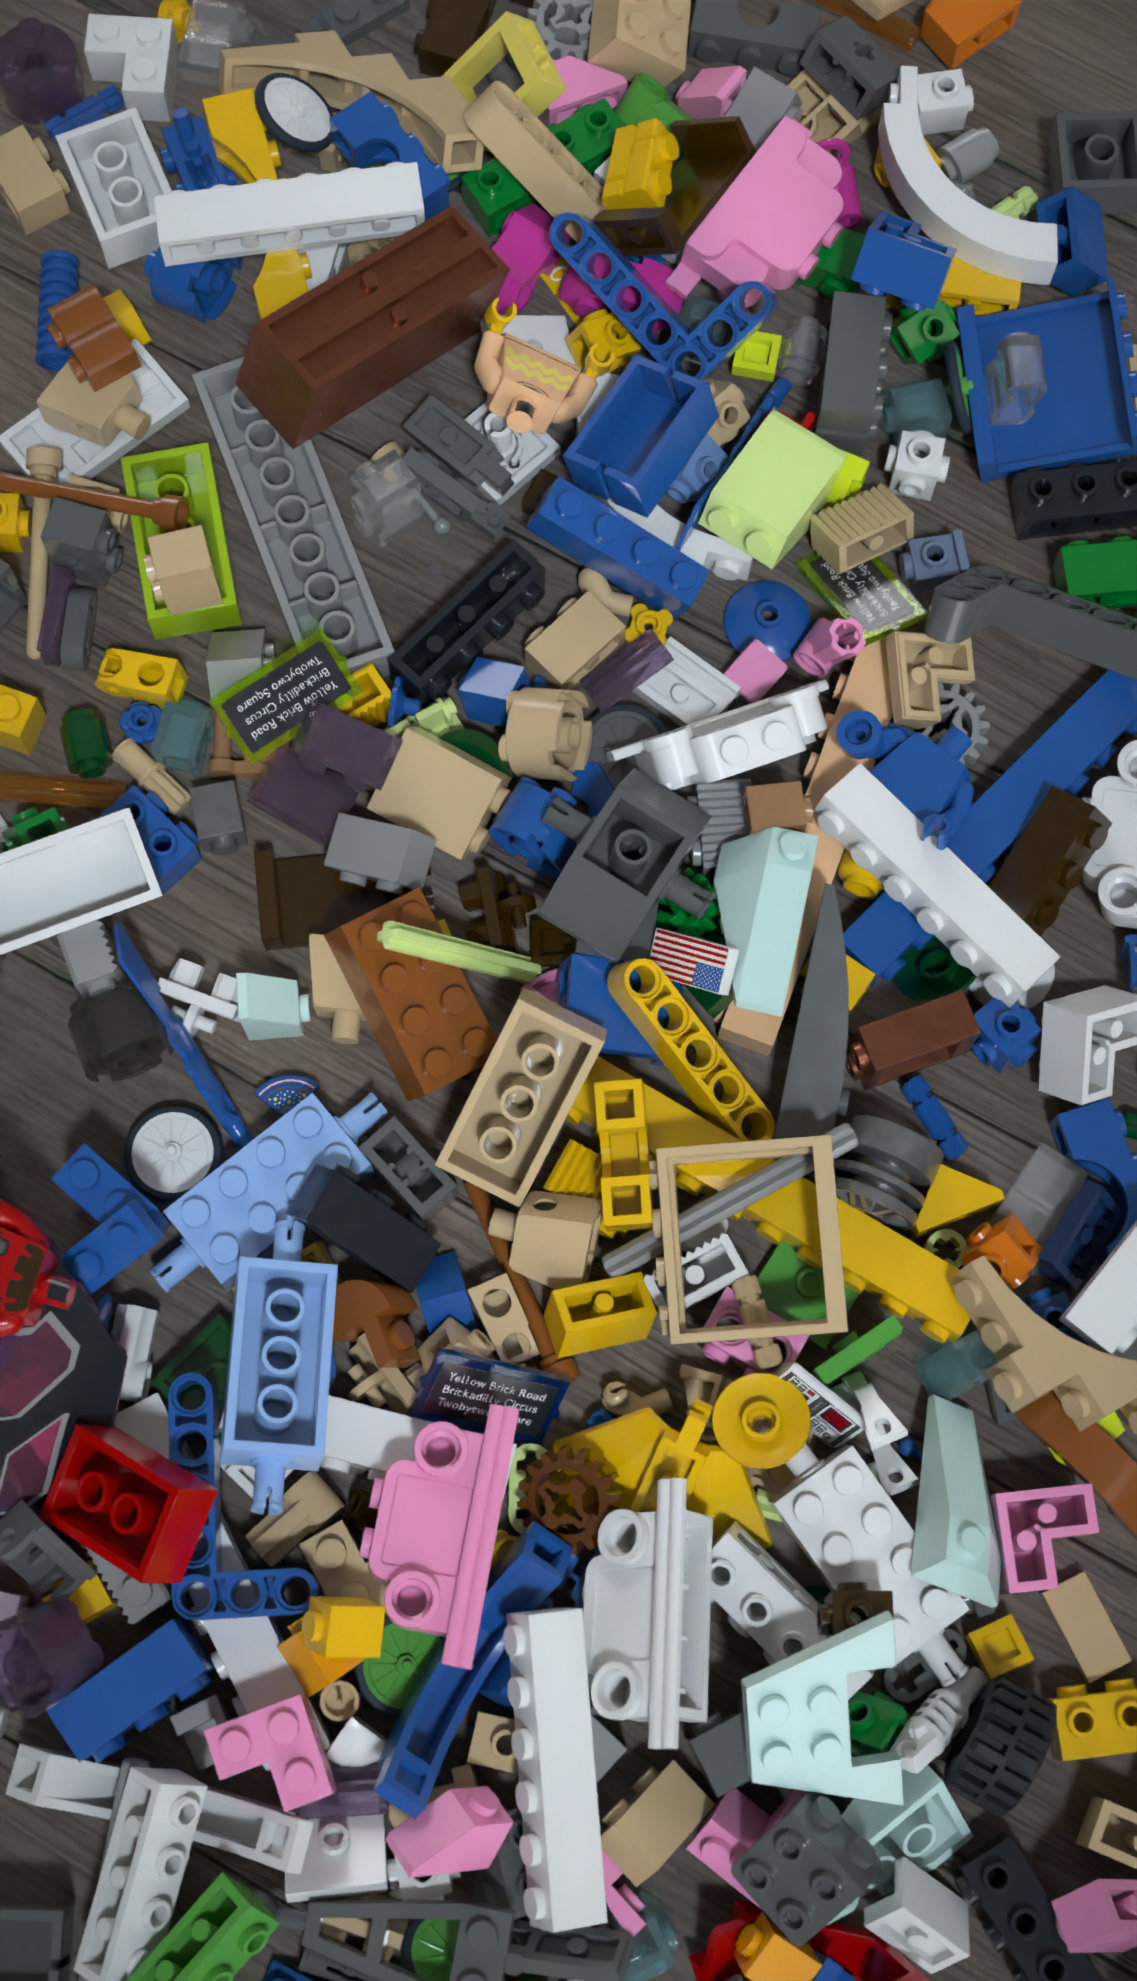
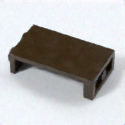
[593,116,756,256]
[254,849,436,951]

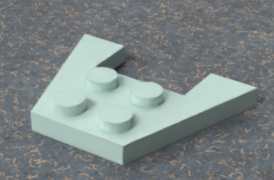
[741,1610,903,1806]

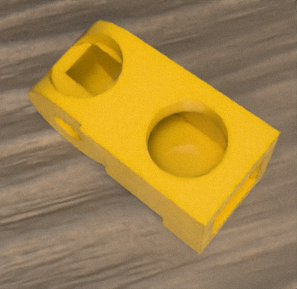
[95,648,189,713]

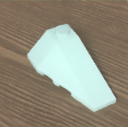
[713,826,819,1017]
[911,1394,1002,1608]
[827,1765,974,1925]

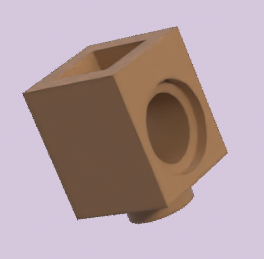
[743,781,813,836]

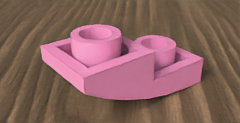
[602,1850,646,1937]

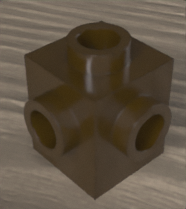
[817,1582,895,1639]

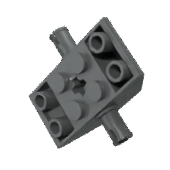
[538,768,716,964]

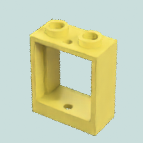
[441,11,567,152]

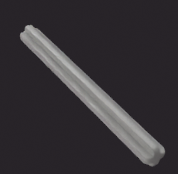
[601,1123,859,1278]

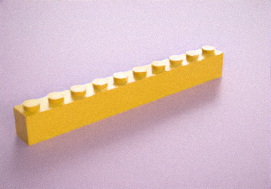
[565,1056,971,1344]

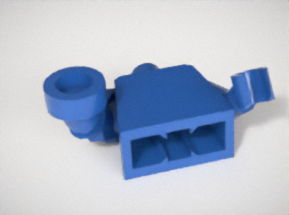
[836,710,974,850]

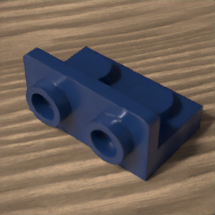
[1038,1180,1125,1291]

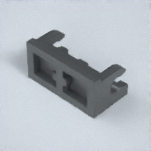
[0,1499,97,1604]

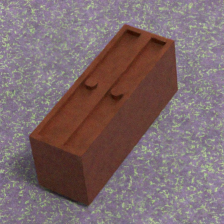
[235,205,510,450]

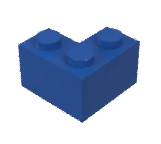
[851,210,957,311]

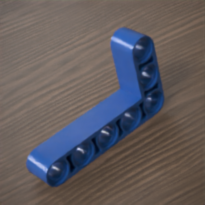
[549,212,778,381]
[168,1373,321,1621]

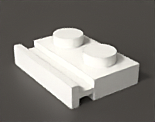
[631,636,741,727]

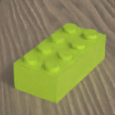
[121,442,243,640]

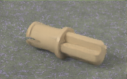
[112,738,191,814]

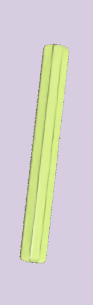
[377,921,542,984]

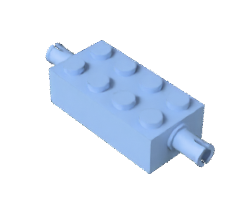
[148,1092,389,1293]
[219,1220,338,1515]

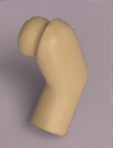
[602,1381,674,1418]

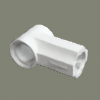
[111,1304,159,1403]

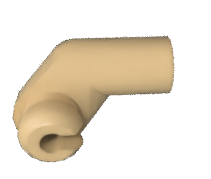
[578,566,634,617]

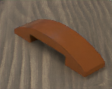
[1011,1390,1137,1540]

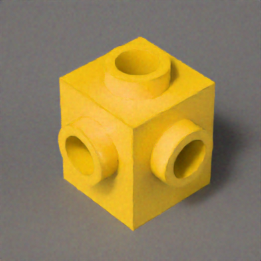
[565,309,642,374]

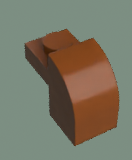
[333,1280,420,1368]

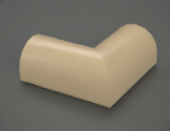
[886,631,975,729]

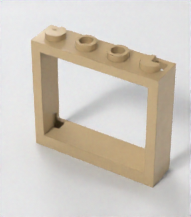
[649,1135,848,1345]

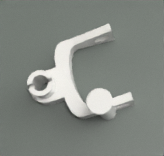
[829,1371,920,1497]

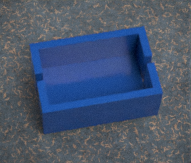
[563,354,719,518]
[46,1618,215,1763]

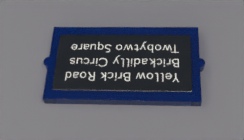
[409,1347,571,1445]

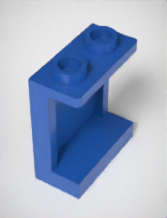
[557,953,683,1066]

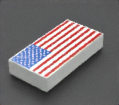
[649,928,740,996]

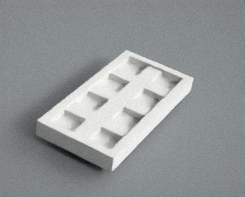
[0,339,190,507]

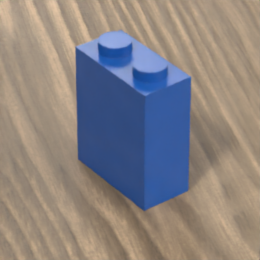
[51,1143,171,1259]

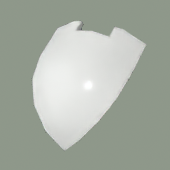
[326,1716,387,1767]

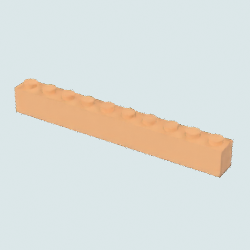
[713,626,894,1056]

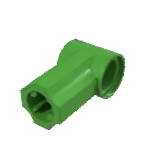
[614,73,693,158]

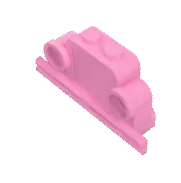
[665,115,844,308]
[359,1404,519,1670]

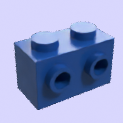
[1036,186,1109,297]
[96,785,202,895]

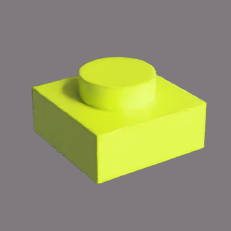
[731,331,782,382]

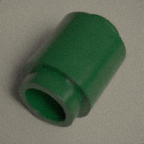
[59,709,113,779]

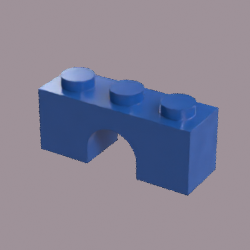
[329,91,450,221]

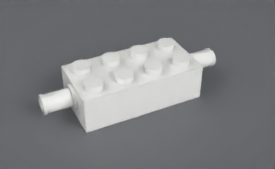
[768,1443,970,1687]

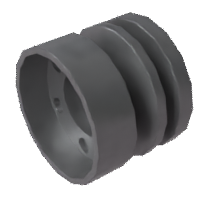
[833,1114,944,1231]

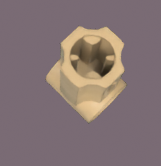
[245,1471,346,1568]

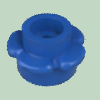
[119,701,164,744]

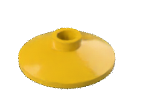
[712,1373,811,1469]

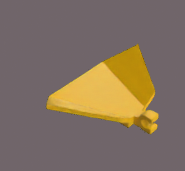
[553,1398,773,1550]

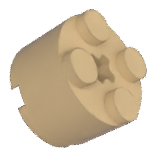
[498,687,592,782]

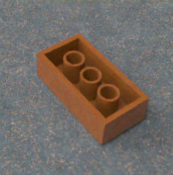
[324,887,497,1101]

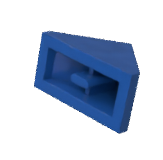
[416,1251,477,1336]

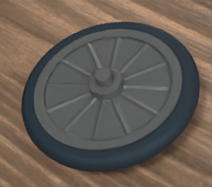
[588,704,667,789]

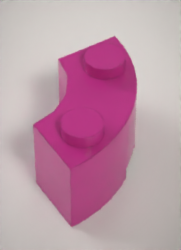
[492,203,571,315]
[559,254,684,333]

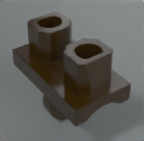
[458,866,537,953]

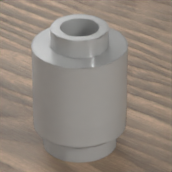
[936,127,1000,187]

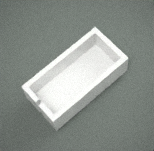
[0,807,163,955]

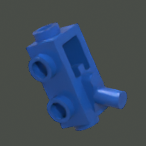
[159,108,238,192]

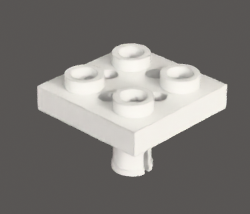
[464,401,560,505]

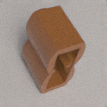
[46,284,141,392]

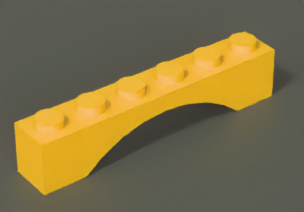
[202,88,312,320]

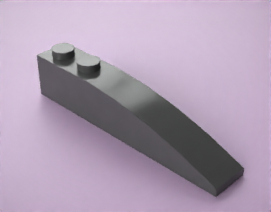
[772,883,850,1161]

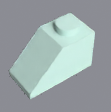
[236,972,311,1041]

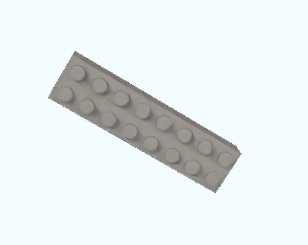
[191,357,395,678]

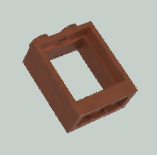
[845,990,981,1091]

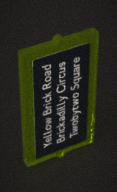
[797,554,927,646]
[209,629,363,766]

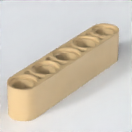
[463,81,608,243]

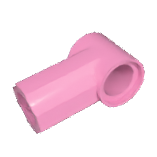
[793,617,866,678]

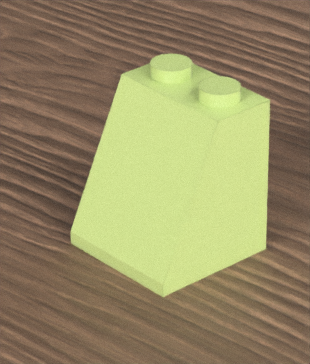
[698,409,848,569]

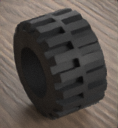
[944,1674,1057,1818]

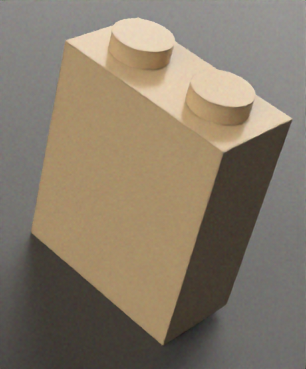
[367,726,512,860]

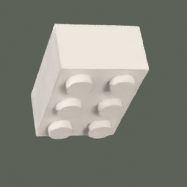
[56,107,172,269]

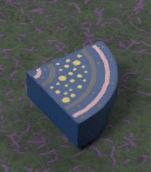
[254,1075,320,1116]

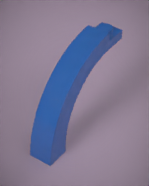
[373,1521,573,1819]

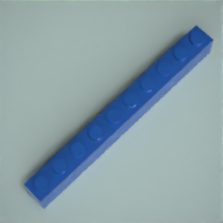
[844,670,1137,988]

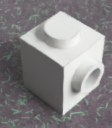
[918,69,974,135]

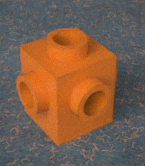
[960,1213,1043,1290]

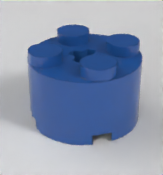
[144,246,241,323]
[488,776,577,880]

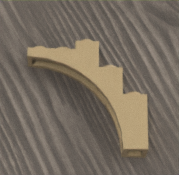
[218,30,484,173]
[947,1255,1137,1435]

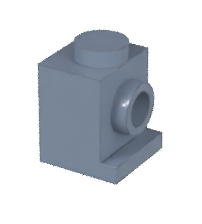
[899,529,970,594]

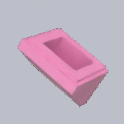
[723,639,788,704]

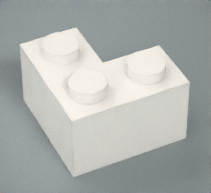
[84,14,179,122]
[1038,985,1137,1105]

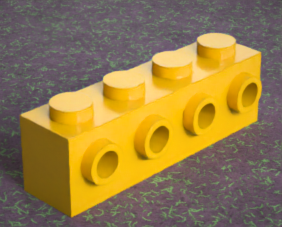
[1047,1678,1137,1761]

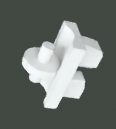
[158,958,240,1038]

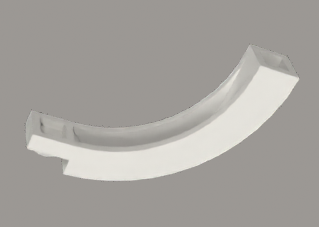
[878,66,1058,285]
[577,367,753,581]
[5,1743,314,1874]

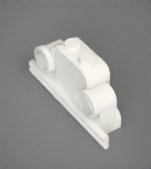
[607,680,829,791]
[1082,740,1137,929]
[582,1478,713,1749]

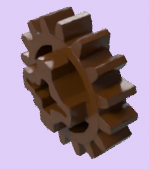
[517,1444,624,1555]

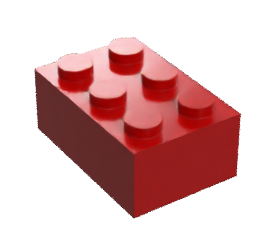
[39,1424,218,1584]

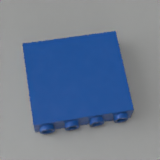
[956,277,1137,483]

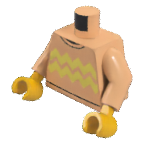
[474,297,615,434]

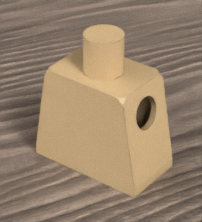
[36,356,151,447]
[309,934,367,1044]
[488,1191,603,1290]

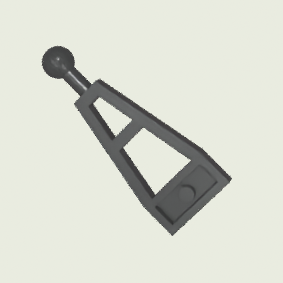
[253,1890,516,1981]

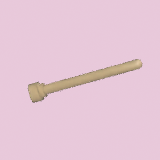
[26,446,62,660]

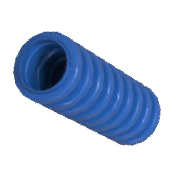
[35,250,79,371]

